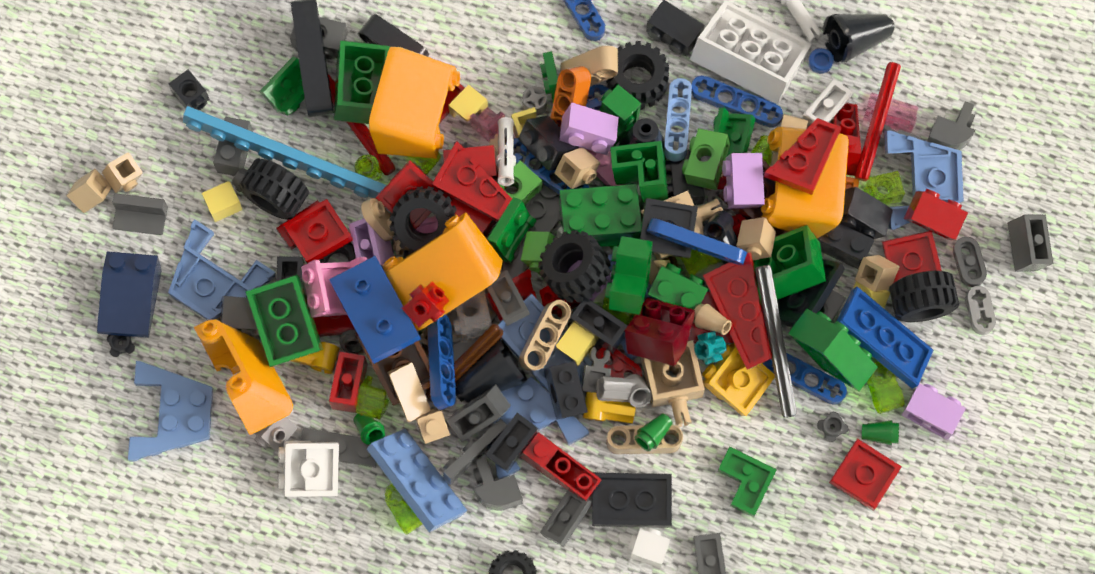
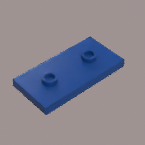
[329,256,421,364]
[837,287,934,389]

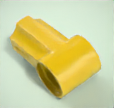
[290,342,340,374]
[582,392,636,424]

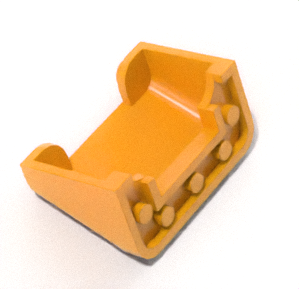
[369,47,460,159]
[761,126,849,239]
[383,212,503,331]
[194,319,293,435]

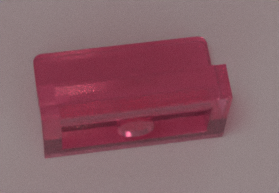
[863,93,918,133]

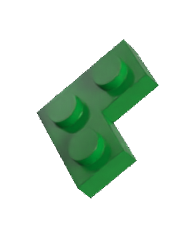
[718,446,777,518]

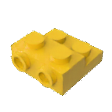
[702,343,775,416]

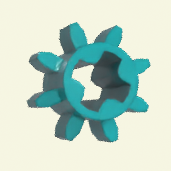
[694,331,727,365]

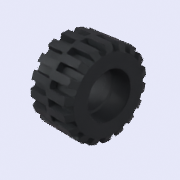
[606,41,669,110]
[238,158,309,220]
[389,186,456,254]
[539,230,611,303]
[889,271,959,322]

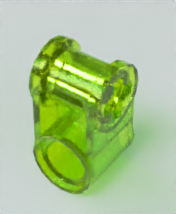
[867,361,905,414]
[385,484,423,535]

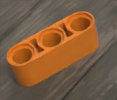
[551,66,591,128]

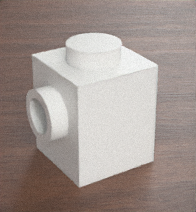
[628,528,670,569]

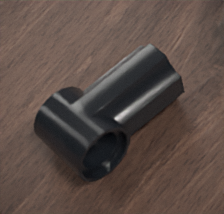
[703,211,738,265]

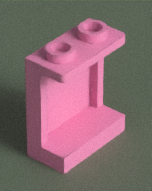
[301,257,367,317]

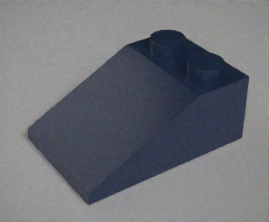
[97,251,162,338]

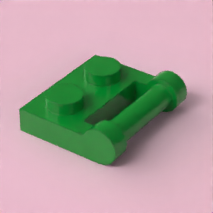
[487,197,537,264]

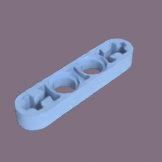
[664,78,692,161]

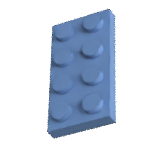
[497,294,592,392]
[367,429,467,532]

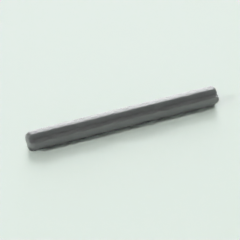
[756,265,797,418]

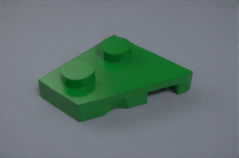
[540,51,558,102]

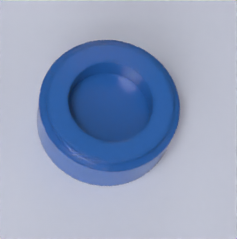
[808,48,834,74]

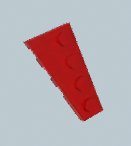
[703,253,772,370]

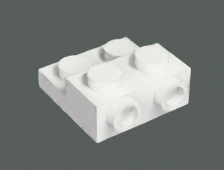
[277,441,339,497]

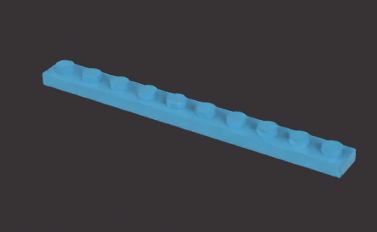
[183,106,386,198]

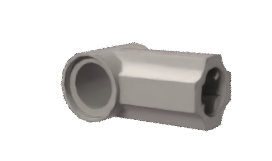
[596,374,652,408]

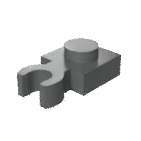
[581,348,611,393]

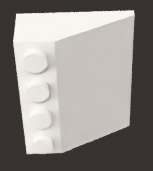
[689,0,812,105]

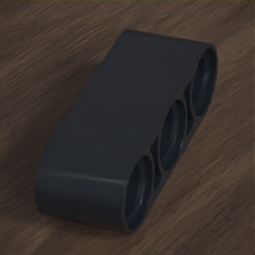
[358,14,430,57]

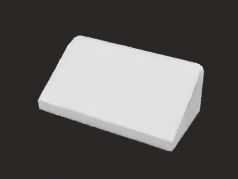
[803,79,854,125]

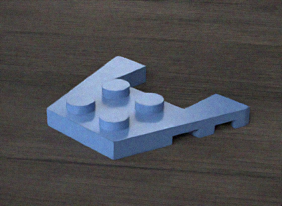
[884,131,964,230]
[168,219,276,320]
[128,361,213,462]
[494,377,590,480]

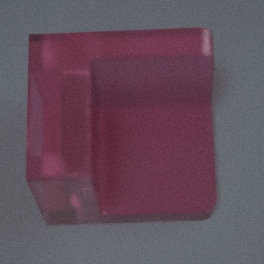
[469,107,505,143]

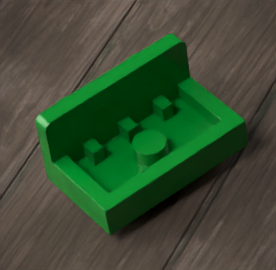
[259,56,305,116]
[713,107,755,156]
[647,263,708,310]

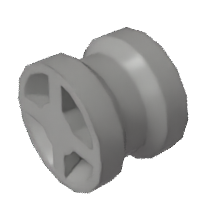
[522,86,547,116]

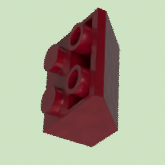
[625,298,695,366]

